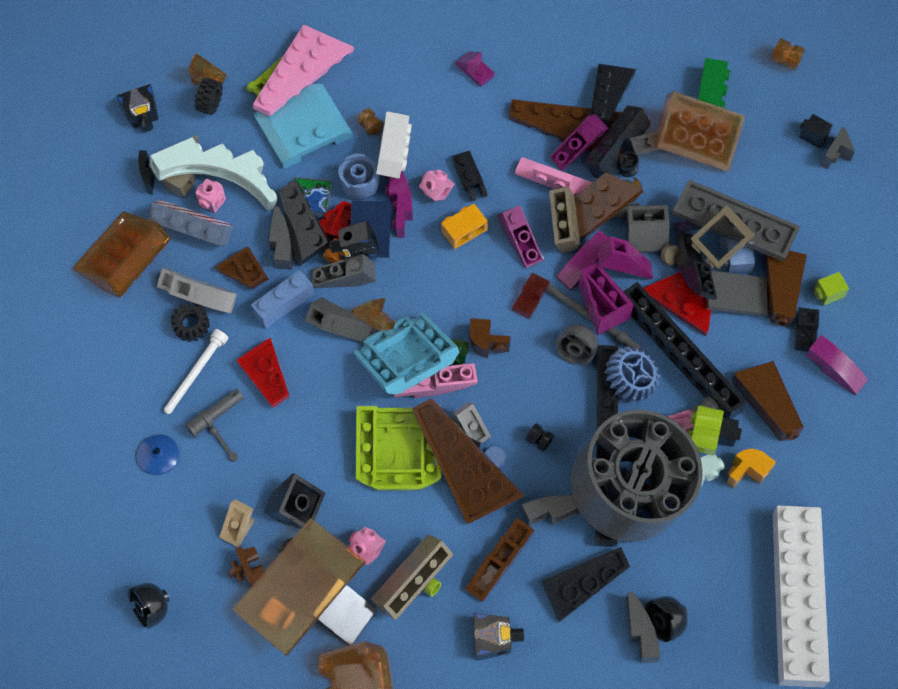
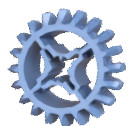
[605,346,660,402]

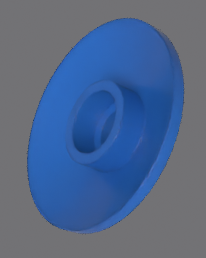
[136,435,179,475]

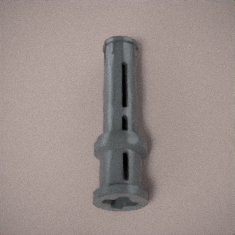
[184,388,244,438]

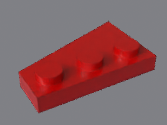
[237,337,290,408]

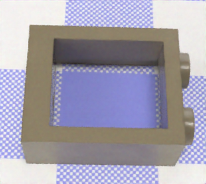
[691,205,756,269]

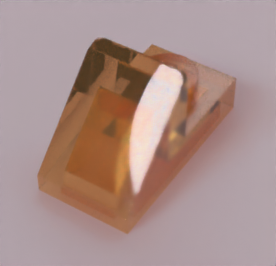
[188,53,227,85]
[352,298,395,331]

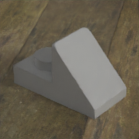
[453,402,491,444]

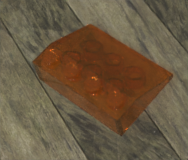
[656,91,745,172]
[72,211,171,298]

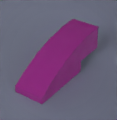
[556,230,608,291]
[806,335,868,396]

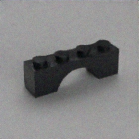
[584,105,651,178]

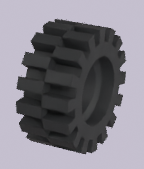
[194,77,223,115]
[171,302,210,342]

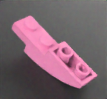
[394,363,478,399]

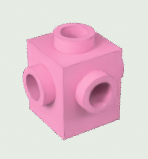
[419,170,455,201]
[195,178,226,213]
[347,526,386,565]

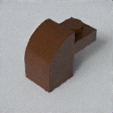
[469,318,510,358]

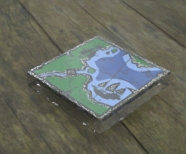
[293,177,333,218]

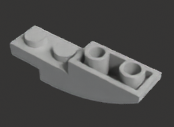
[157,268,237,313]

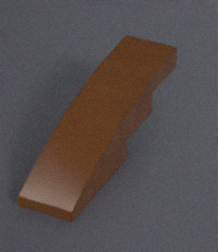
[465,518,535,602]

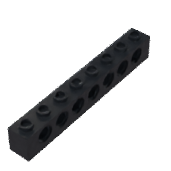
[623,282,747,419]

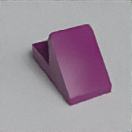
[455,51,494,87]

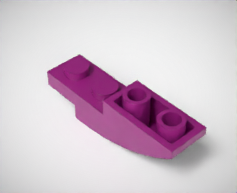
[386,171,413,238]

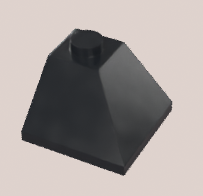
[264,473,325,532]

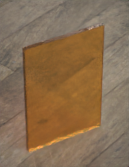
[232,518,366,656]

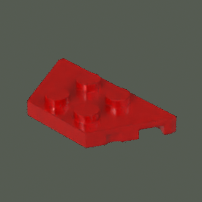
[319,201,352,239]
[644,272,711,336]

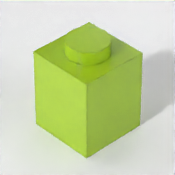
[814,272,849,306]

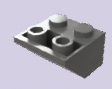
[625,205,669,253]

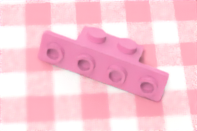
[515,157,592,196]

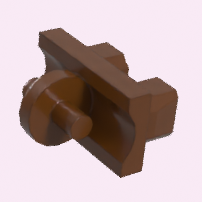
[228,546,267,589]

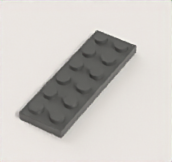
[672,180,800,262]

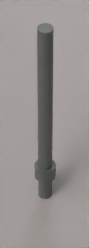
[538,279,642,351]

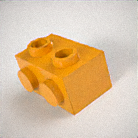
[441,204,488,250]

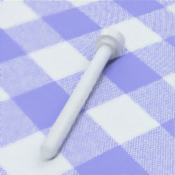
[164,329,229,414]

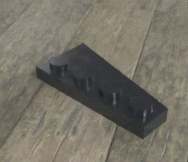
[590,64,636,125]
[279,179,330,266]
[541,547,630,622]

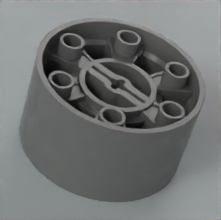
[570,409,703,542]

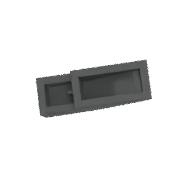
[269,206,293,270]
[521,495,580,526]
[626,592,661,663]

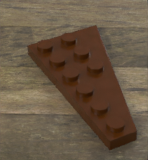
[509,99,622,164]
[412,399,525,524]

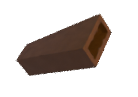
[763,250,807,327]
[732,361,804,441]

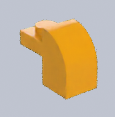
[727,449,776,488]

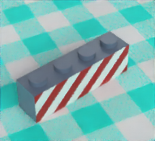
[148,200,233,246]

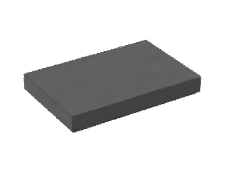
[707,270,768,317]

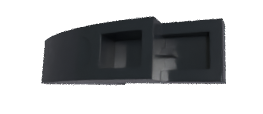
[675,231,717,300]

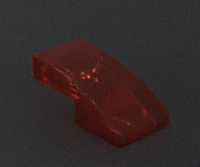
[512,272,550,319]

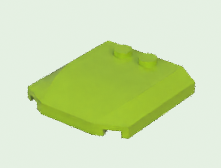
[356,405,441,491]

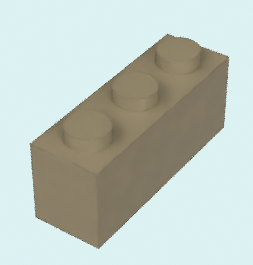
[549,186,581,253]

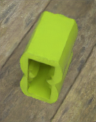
[688,405,724,455]

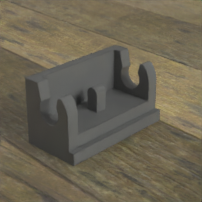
[627,129,673,156]

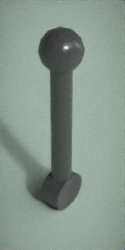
[209,426,238,462]

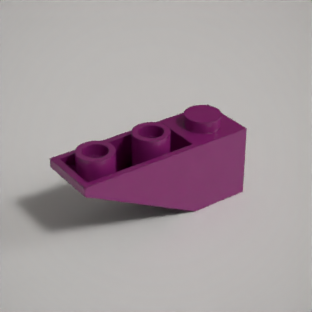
[550,114,609,171]
[497,205,544,268]
[597,236,653,279]

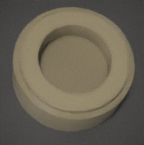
[661,245,680,265]

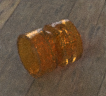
[771,38,806,71]

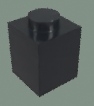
[799,114,833,148]
[717,417,742,447]

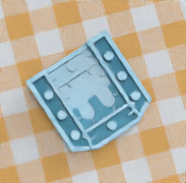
[254,84,353,169]
[354,313,459,394]

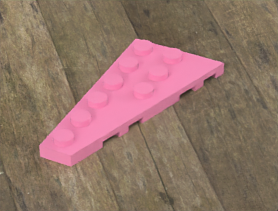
[253,25,354,116]

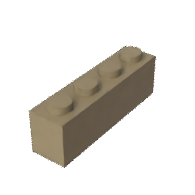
[370,535,454,620]

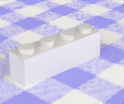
[376,112,412,178]

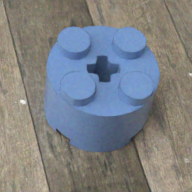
[338,154,379,200]

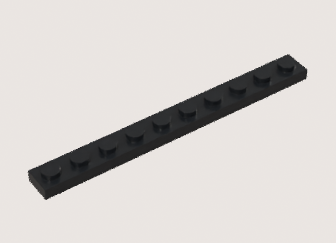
[595,345,618,547]

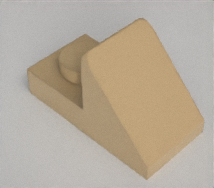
[219,499,255,547]

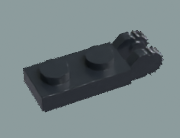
[452,150,488,201]

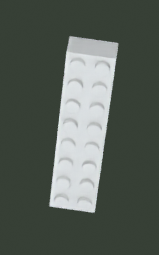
[773,506,830,688]

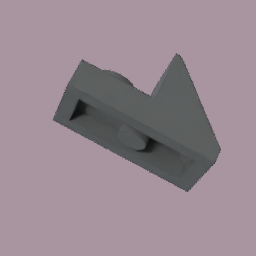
[821,127,855,169]

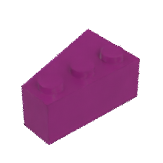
[578,262,633,336]

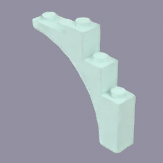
[149,137,277,211]

